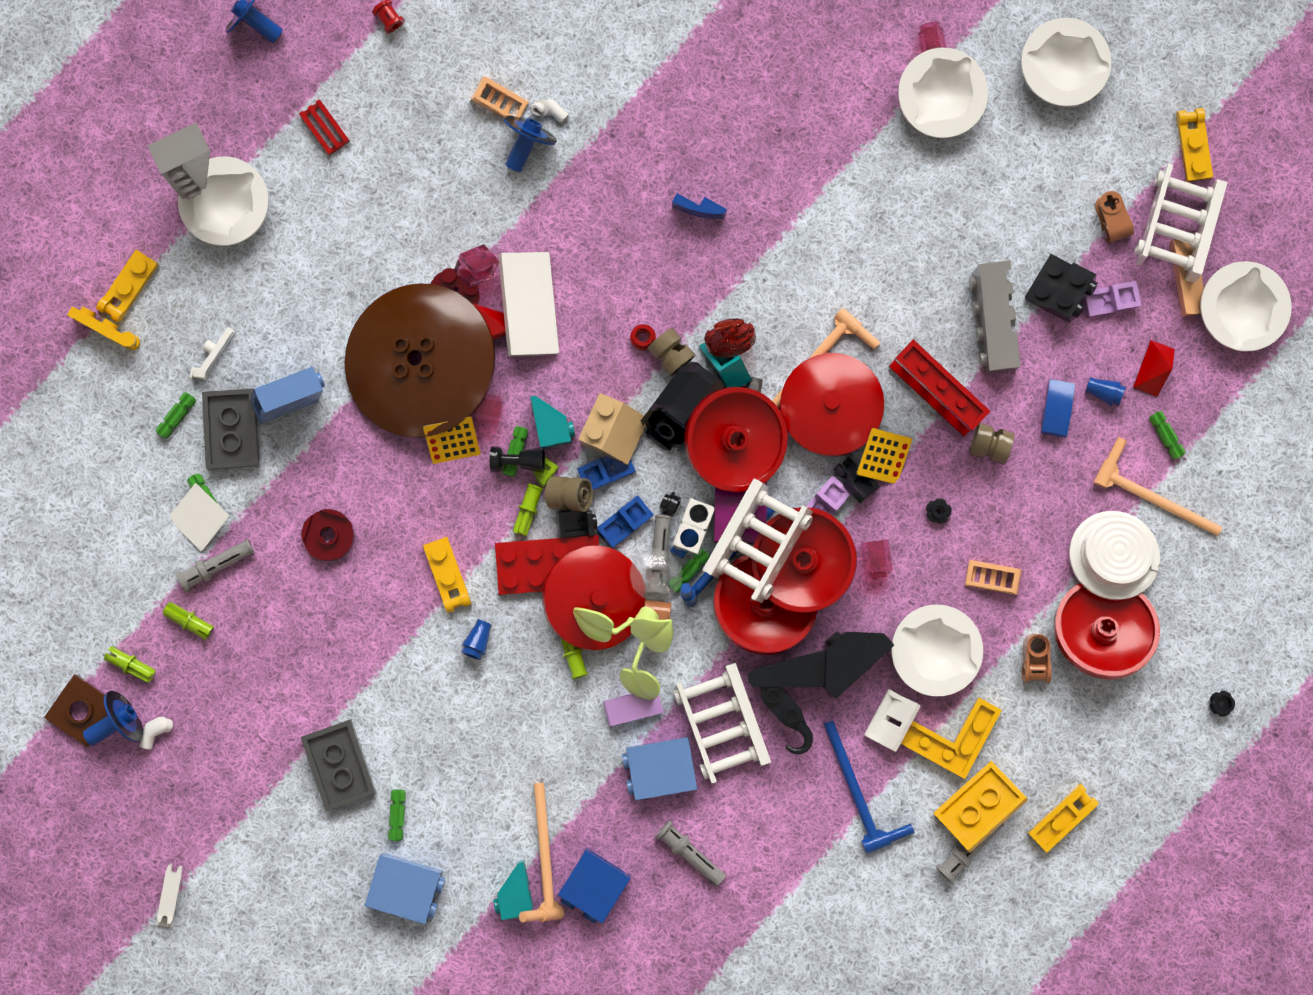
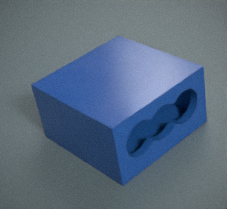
[558,848,631,924]

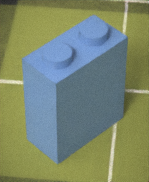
[250,366,325,424]
[622,737,697,801]
[364,853,445,924]

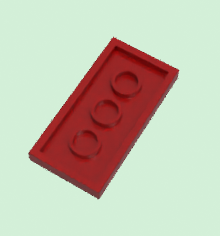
[495,535,599,595]

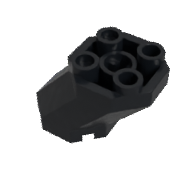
[641,362,724,452]

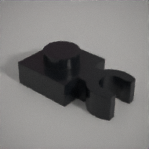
[834,457,880,504]

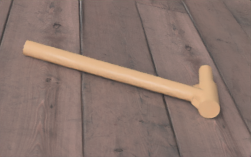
[772,308,880,408]
[1093,437,1222,536]
[519,783,564,922]

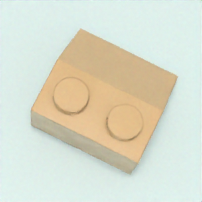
[578,393,646,465]

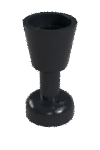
[489,446,545,473]

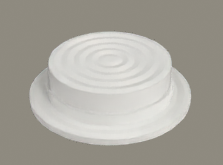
[1021,18,1111,107]
[898,48,988,138]
[178,156,269,246]
[1200,261,1292,352]
[1069,511,1160,600]
[891,605,983,696]

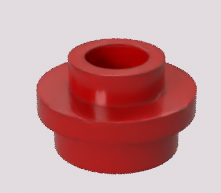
[630,324,656,350]

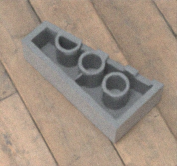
[148,123,210,199]
[969,260,1020,374]

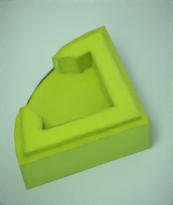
[534,457,559,488]

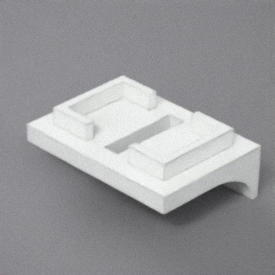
[864,689,921,752]

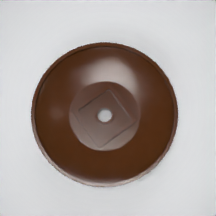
[345,283,495,438]

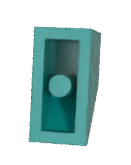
[699,332,752,388]
[531,396,576,449]
[493,860,534,920]

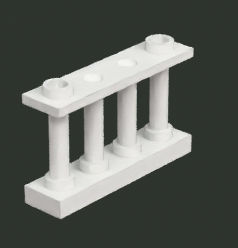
[1134,163,1228,283]
[703,478,813,603]
[673,663,771,783]

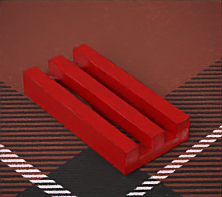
[299,99,350,156]

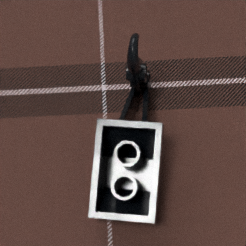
[748,631,894,755]

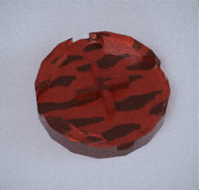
[704,318,756,358]

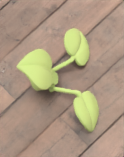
[573,607,673,700]

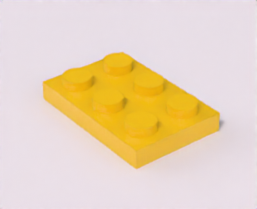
[933,761,1028,853]

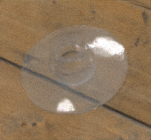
[630,549,682,601]

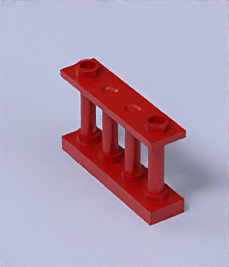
[888,339,991,437]

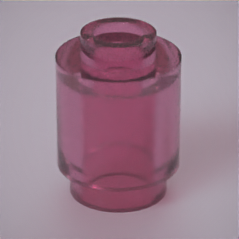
[918,22,947,53]

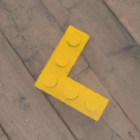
[901,697,1002,779]

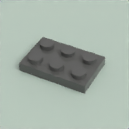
[202,388,259,470]
[301,719,377,811]

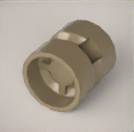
[647,327,696,377]
[969,423,1015,465]
[545,476,593,512]

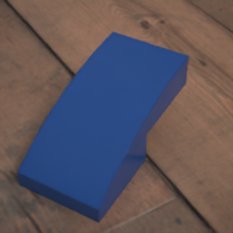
[672,193,727,219]
[1041,379,1075,438]
[577,456,636,490]
[595,495,654,549]

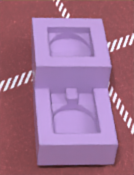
[1083,281,1142,318]
[806,475,851,515]
[603,694,664,727]

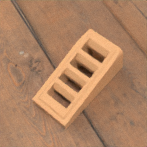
[470,76,529,118]
[965,560,1022,595]

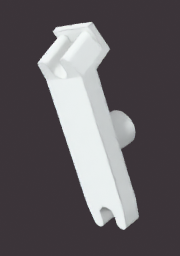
[190,327,236,380]
[157,864,182,928]

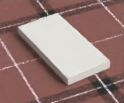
[498,252,559,357]

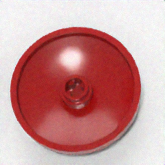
[780,353,884,457]
[685,387,788,492]
[751,507,857,613]
[542,546,646,650]
[713,555,817,655]
[1054,583,1160,680]

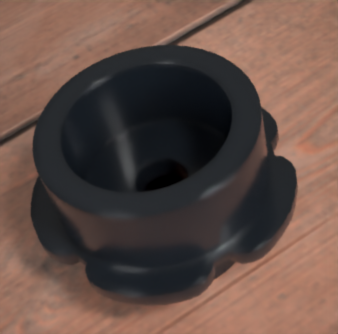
[660,492,681,517]
[926,498,952,524]
[1209,691,1235,717]

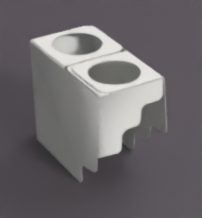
[673,498,716,556]

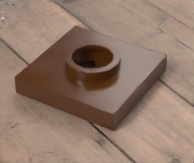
[44,674,108,747]

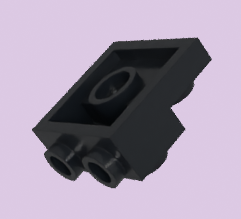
[1025,254,1098,323]

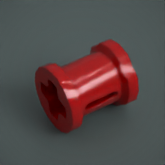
[372,0,405,34]

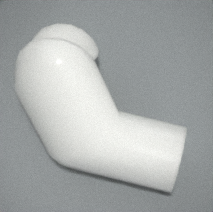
[530,99,569,124]
[139,717,173,750]

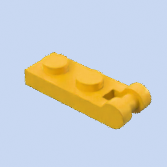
[1176,108,1213,182]
[96,249,159,323]
[67,306,140,350]
[423,537,472,613]
[1027,783,1099,853]

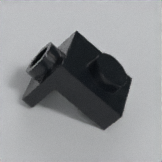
[556,509,597,538]

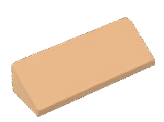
[1169,239,1204,317]

